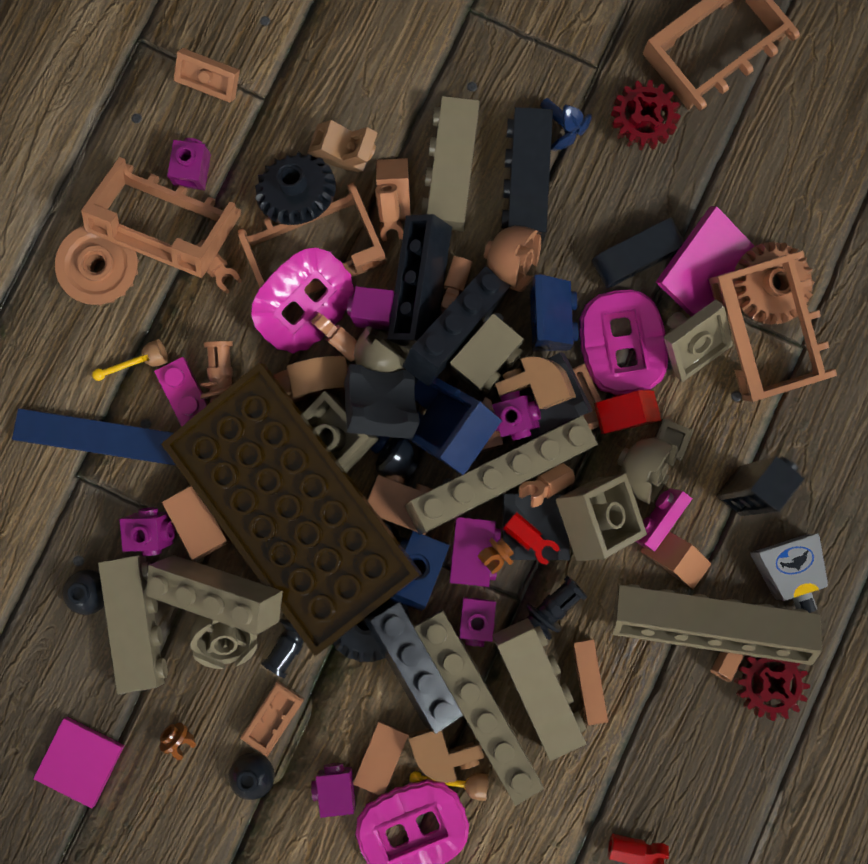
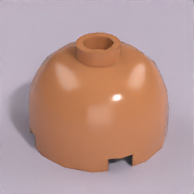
[484,226,541,292]

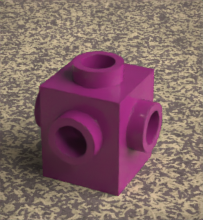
[492,391,541,441]
[120,507,175,556]

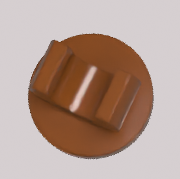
[478,537,514,574]
[159,723,196,760]

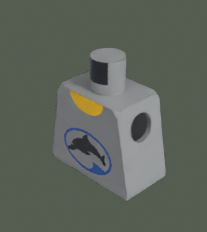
[750,533,828,613]

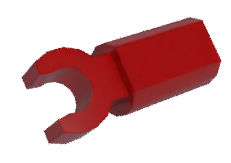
[502,512,560,565]
[608,833,669,864]

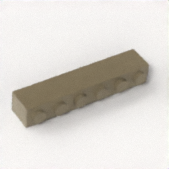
[405,416,598,536]
[612,584,822,665]
[414,609,544,806]

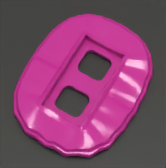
[251,248,355,353]
[579,290,668,396]
[355,779,469,864]

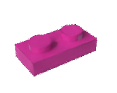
[154,357,208,426]
[636,488,693,551]

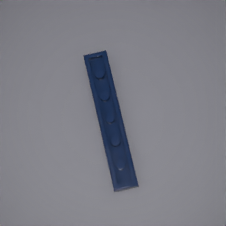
[12,409,176,466]

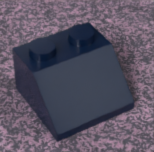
[530,275,579,352]

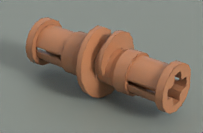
[200,341,233,403]

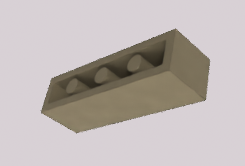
[421,96,480,232]
[146,555,283,635]
[98,556,168,695]
[492,618,587,761]

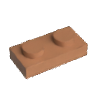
[174,48,240,103]

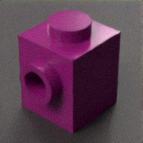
[167,138,211,190]
[347,286,394,331]
[459,597,496,647]
[311,763,356,818]

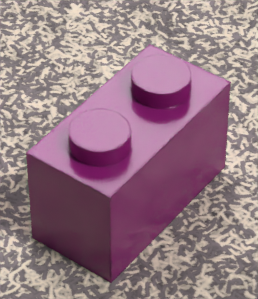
[449,517,501,587]

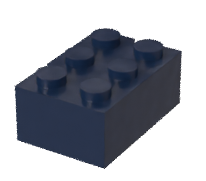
[408,377,502,476]

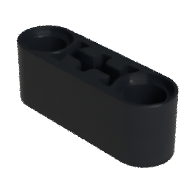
[591,218,685,288]

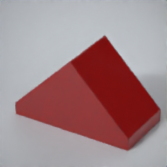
[594,390,662,434]

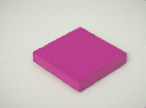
[33,717,125,808]

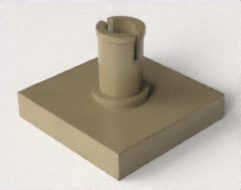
[664,300,733,382]

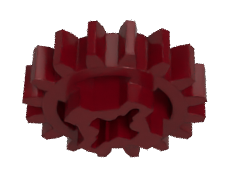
[611,80,681,150]
[734,655,810,721]

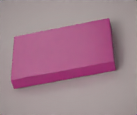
[656,206,755,317]

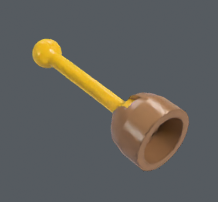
[92,339,168,381]
[409,771,489,801]

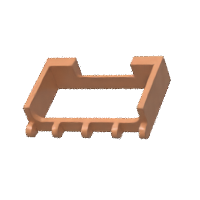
[643,0,800,111]
[81,157,241,278]
[237,183,387,303]
[709,250,837,402]

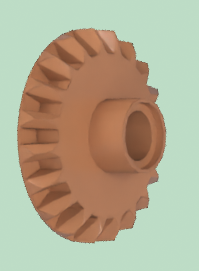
[55,226,139,306]
[733,241,815,325]

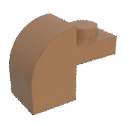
[308,120,378,172]
[274,356,348,403]
[495,357,576,409]
[409,728,485,783]

